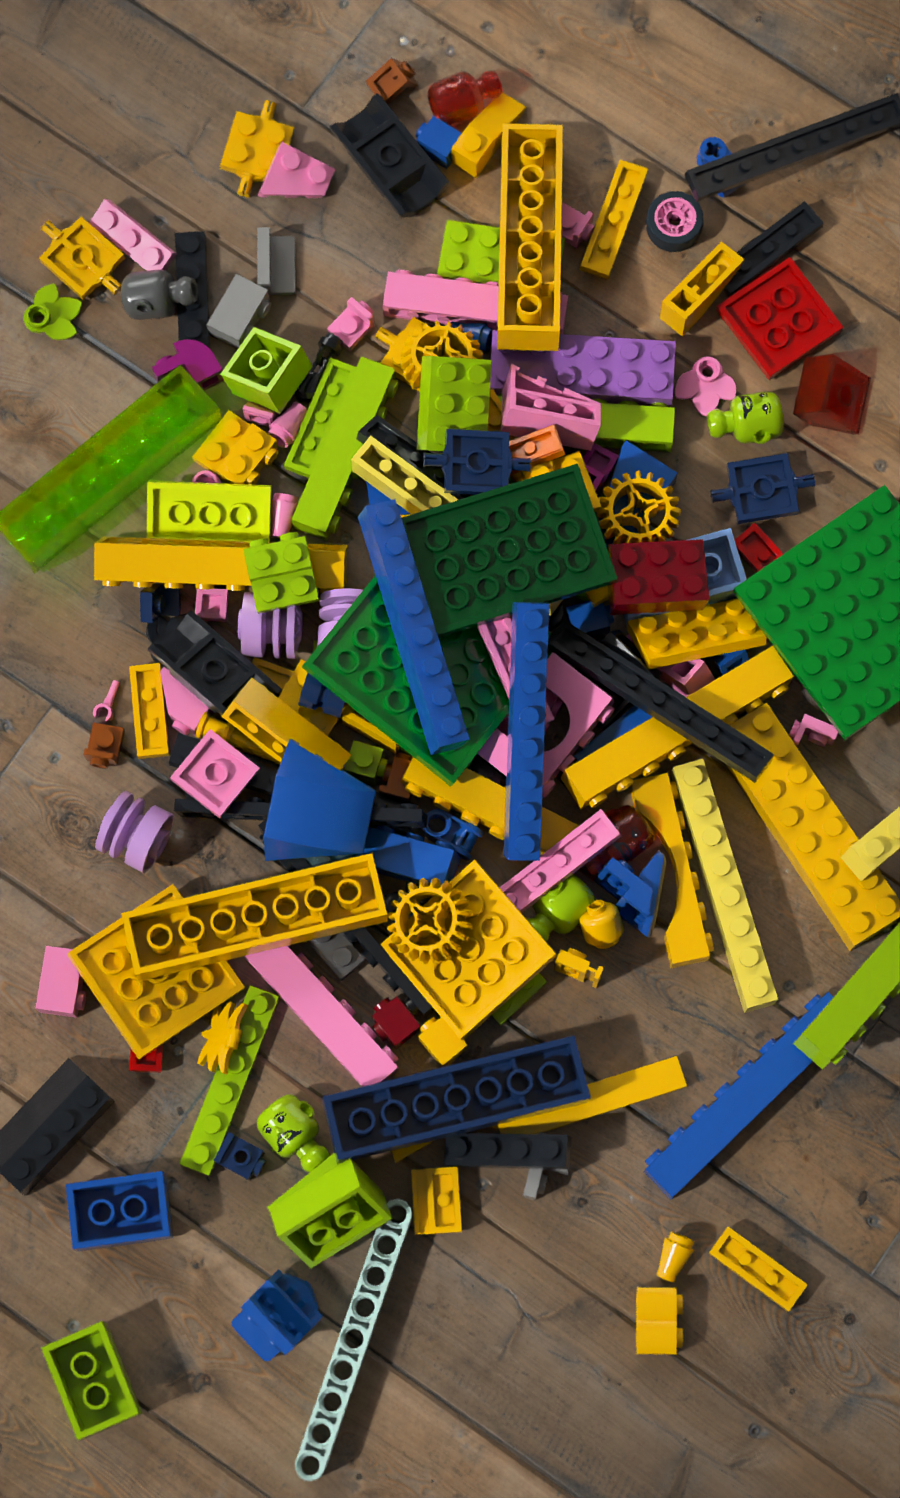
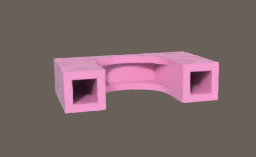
[478,652,615,798]

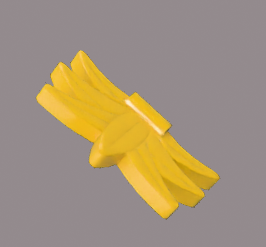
[197,1002,248,1075]

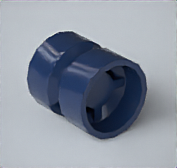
[298,673,345,718]

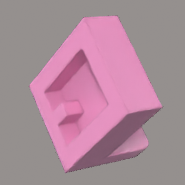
[561,202,595,248]
[327,297,374,351]
[789,714,838,747]

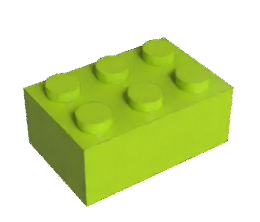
[417,356,492,451]
[269,1158,392,1268]
[41,1321,143,1440]

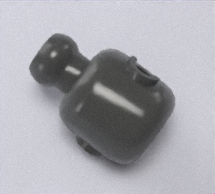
[121,270,198,320]

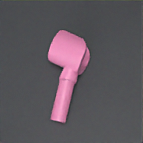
[93,680,120,722]

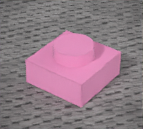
[195,589,229,622]

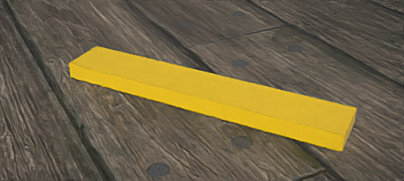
[498,1056,687,1134]

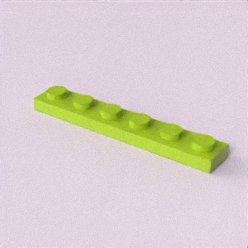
[180,985,280,1176]

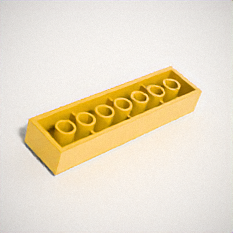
[497,124,563,351]
[94,536,348,593]
[726,702,900,951]
[121,853,388,981]

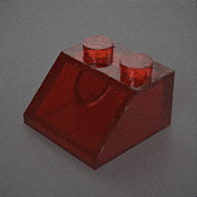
[793,354,871,435]

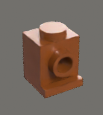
[379,753,412,802]

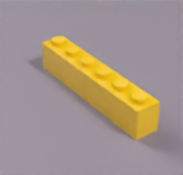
[400,757,579,855]

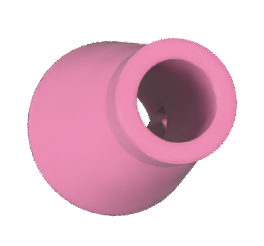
[268,402,307,448]
[270,493,298,539]

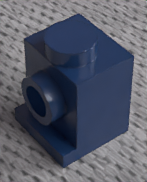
[214,1132,266,1181]

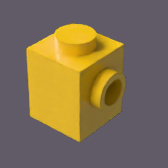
[418,1017,468,1067]

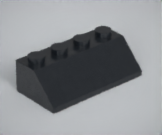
[0,1058,115,1196]

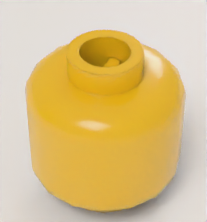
[579,900,624,949]

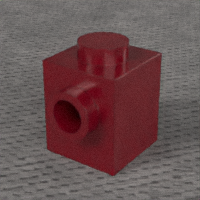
[371,996,421,1050]

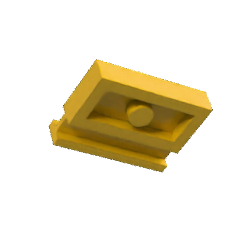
[554,948,604,988]
[411,1167,462,1235]

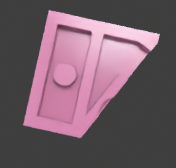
[257,142,335,198]

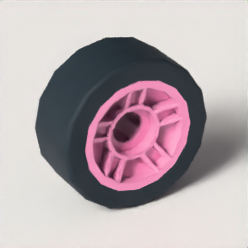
[646,191,703,252]

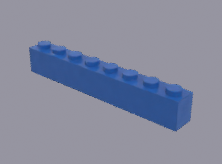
[358,499,469,755]
[504,602,549,861]
[644,992,833,1200]

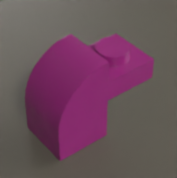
[152,340,224,394]
[583,443,619,497]

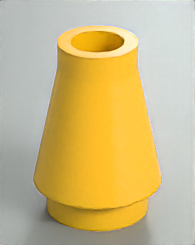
[656,1231,695,1282]

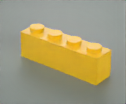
[221,677,351,771]

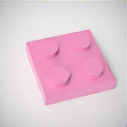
[170,729,260,818]

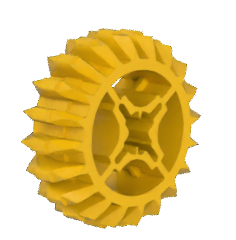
[400,320,483,390]
[597,470,681,544]
[387,878,473,964]

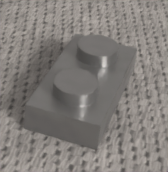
[307,933,365,982]

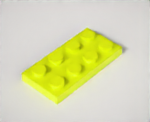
[147,480,272,542]

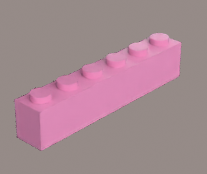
[383,270,568,334]
[244,945,399,1087]

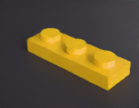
[129,663,170,759]
[708,1227,807,1312]

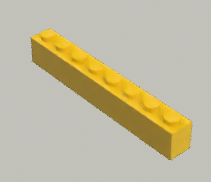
[561,646,794,809]

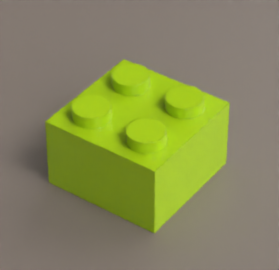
[221,327,313,414]

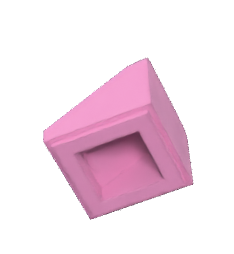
[243,401,278,427]

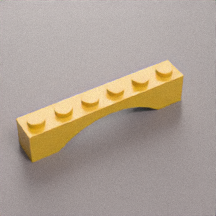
[630,773,714,968]

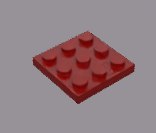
[716,257,844,380]

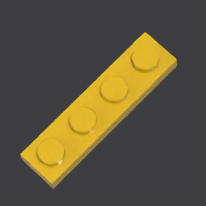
[580,160,648,280]

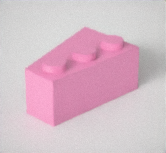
[501,364,601,451]

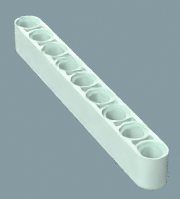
[295,1199,412,1481]

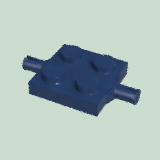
[423,429,531,495]
[710,453,815,524]

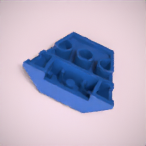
[264,739,376,861]

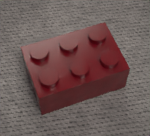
[607,539,710,615]

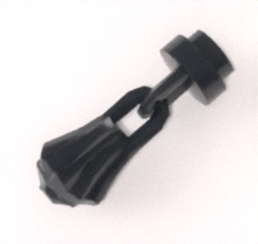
[294,333,343,402]

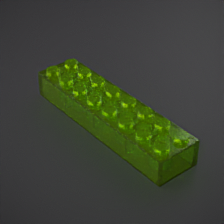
[0,365,222,574]

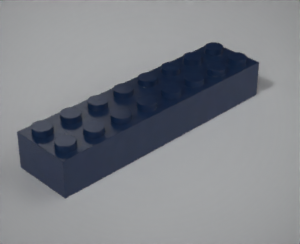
[322,1035,591,1164]

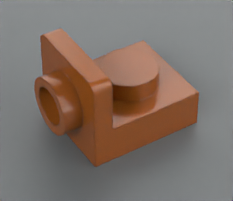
[365,58,419,105]
[83,722,125,769]

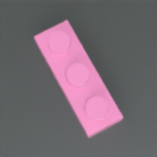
[89,199,176,271]

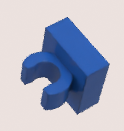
[713,649,749,677]

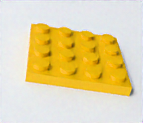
[380,860,558,1040]
[67,884,245,1060]

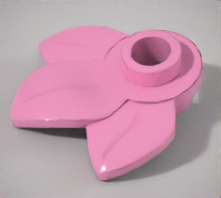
[675,357,736,416]

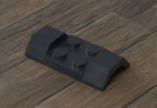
[330,93,449,218]
[148,610,282,731]

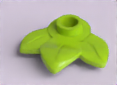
[23,284,82,340]

